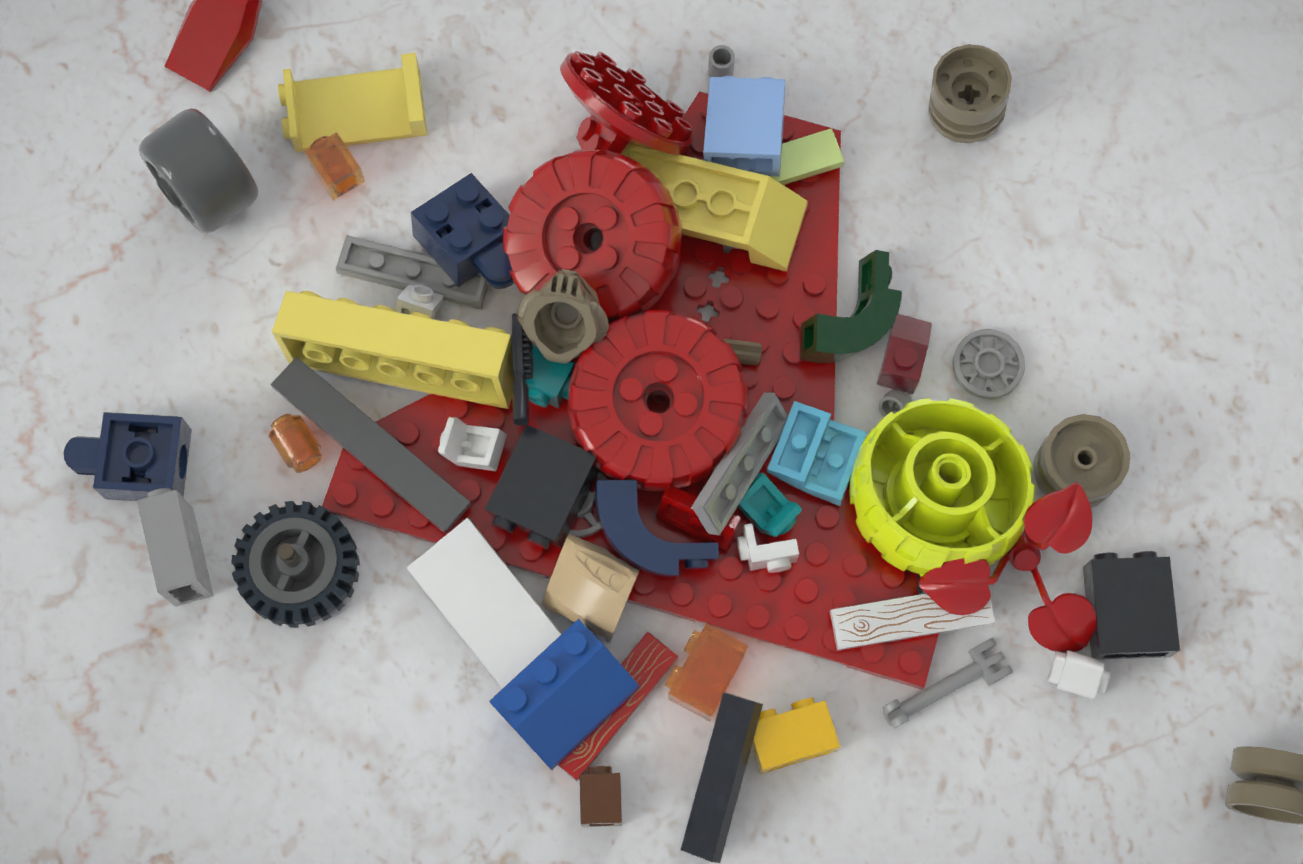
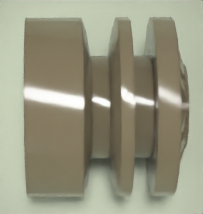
[928,44,1012,144]

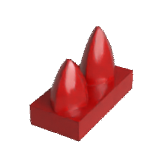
[656,483,741,551]

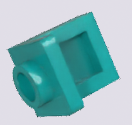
[737,472,802,537]

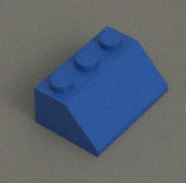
[489,619,640,770]

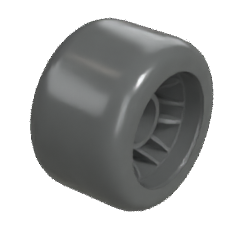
[139,108,258,234]

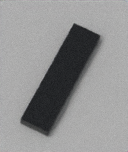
[681,692,763,863]

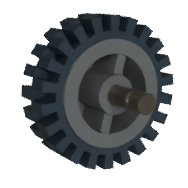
[231,501,360,628]

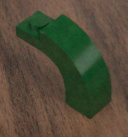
[800,250,902,363]

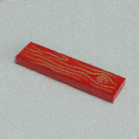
[558,632,679,781]

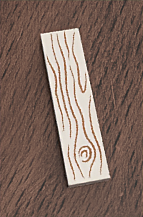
[830,594,995,651]

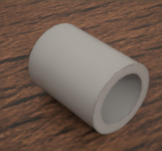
[708,45,735,77]

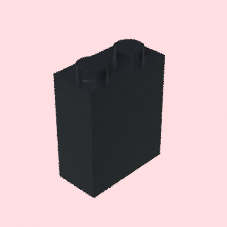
[485,424,600,549]
[1083,551,1180,660]

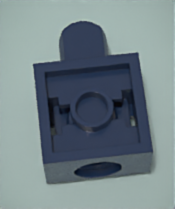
[411,173,514,289]
[63,412,192,501]

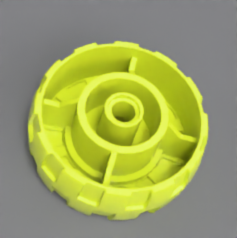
[849,398,1035,577]

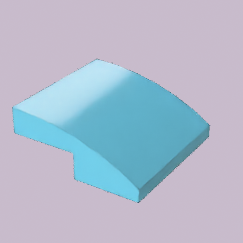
[767,401,867,506]

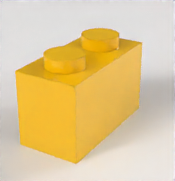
[752,697,840,774]

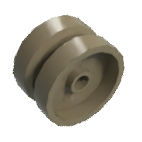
[1034,414,1130,508]
[1225,746,1303,825]

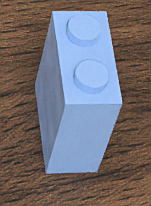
[703,76,785,176]

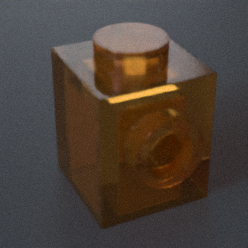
[305,132,365,200]

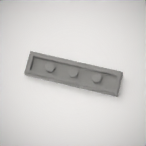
[336,235,489,310]
[692,393,788,535]

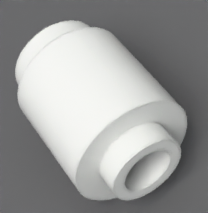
[1048,650,1110,700]

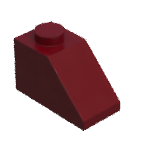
[876,314,932,394]

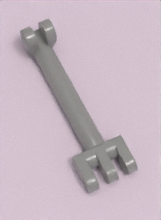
[882,637,1013,729]

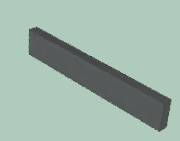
[270,357,471,534]

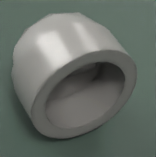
[879,389,912,417]

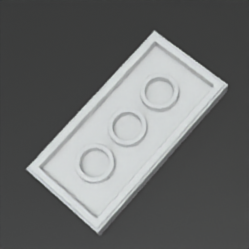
[406,518,562,689]

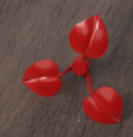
[918,482,1097,653]

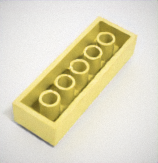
[272,291,515,409]

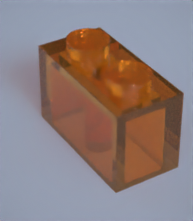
[665,623,748,722]

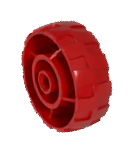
[503,150,683,324]
[568,310,749,492]

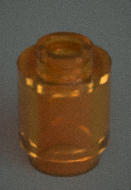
[268,414,323,473]

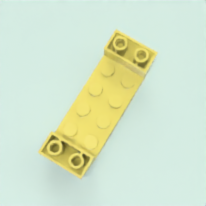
[621,142,808,272]

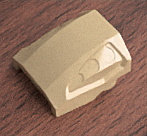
[541,534,639,643]

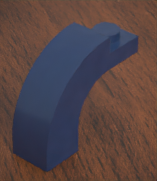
[595,480,719,577]

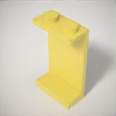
[278,52,428,152]

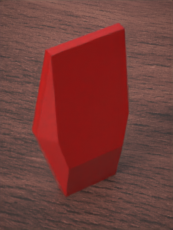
[164,0,262,92]

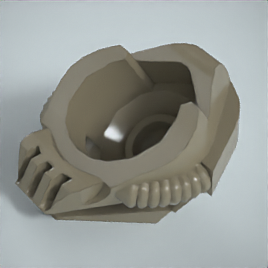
[517,269,609,364]

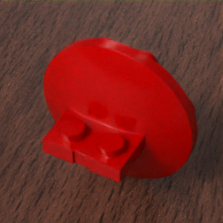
[560,51,694,155]

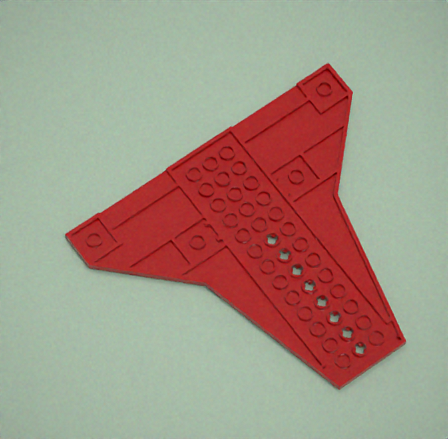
[322,91,939,690]

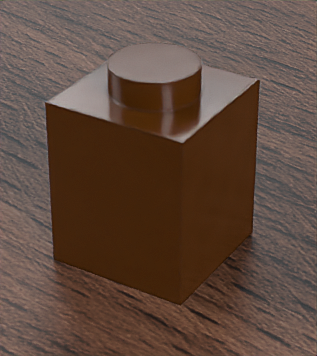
[579,766,622,827]

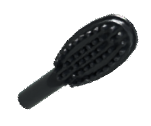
[512,313,534,426]

